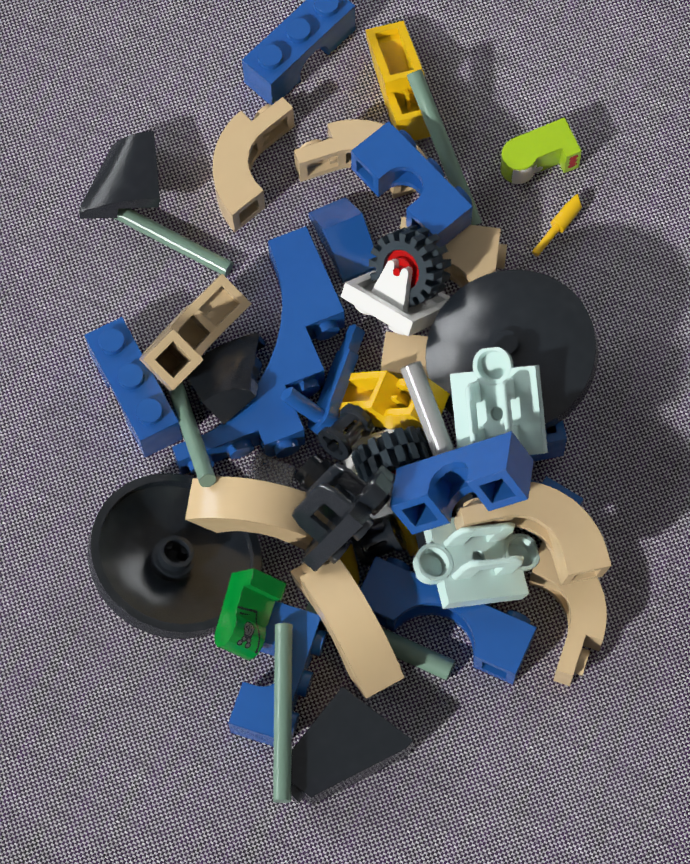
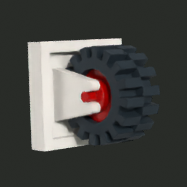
[341,225,452,336]
[343,426,433,525]

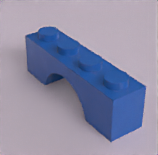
[360,557,537,685]

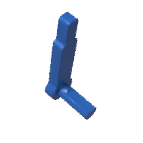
[281,324,365,435]

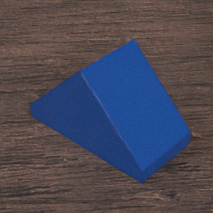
[308,197,377,284]

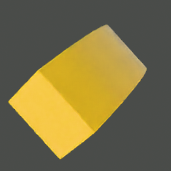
[365,20,431,141]
[338,370,450,430]

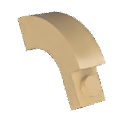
[213,97,295,232]
[294,119,427,199]
[185,476,329,550]
[529,541,607,686]

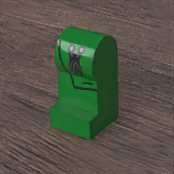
[214,568,286,660]

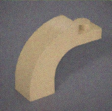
[139,274,251,391]
[454,482,612,586]
[290,559,405,699]

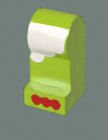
[500,117,582,184]

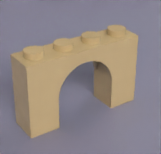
[380,217,507,379]

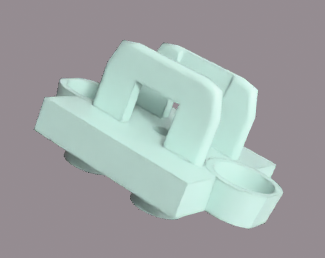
[450,347,548,455]
[412,517,540,609]

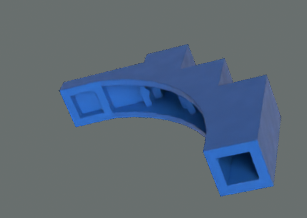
[172,226,345,475]

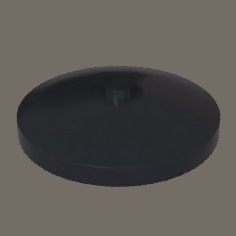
[425,270,598,430]
[87,473,262,639]

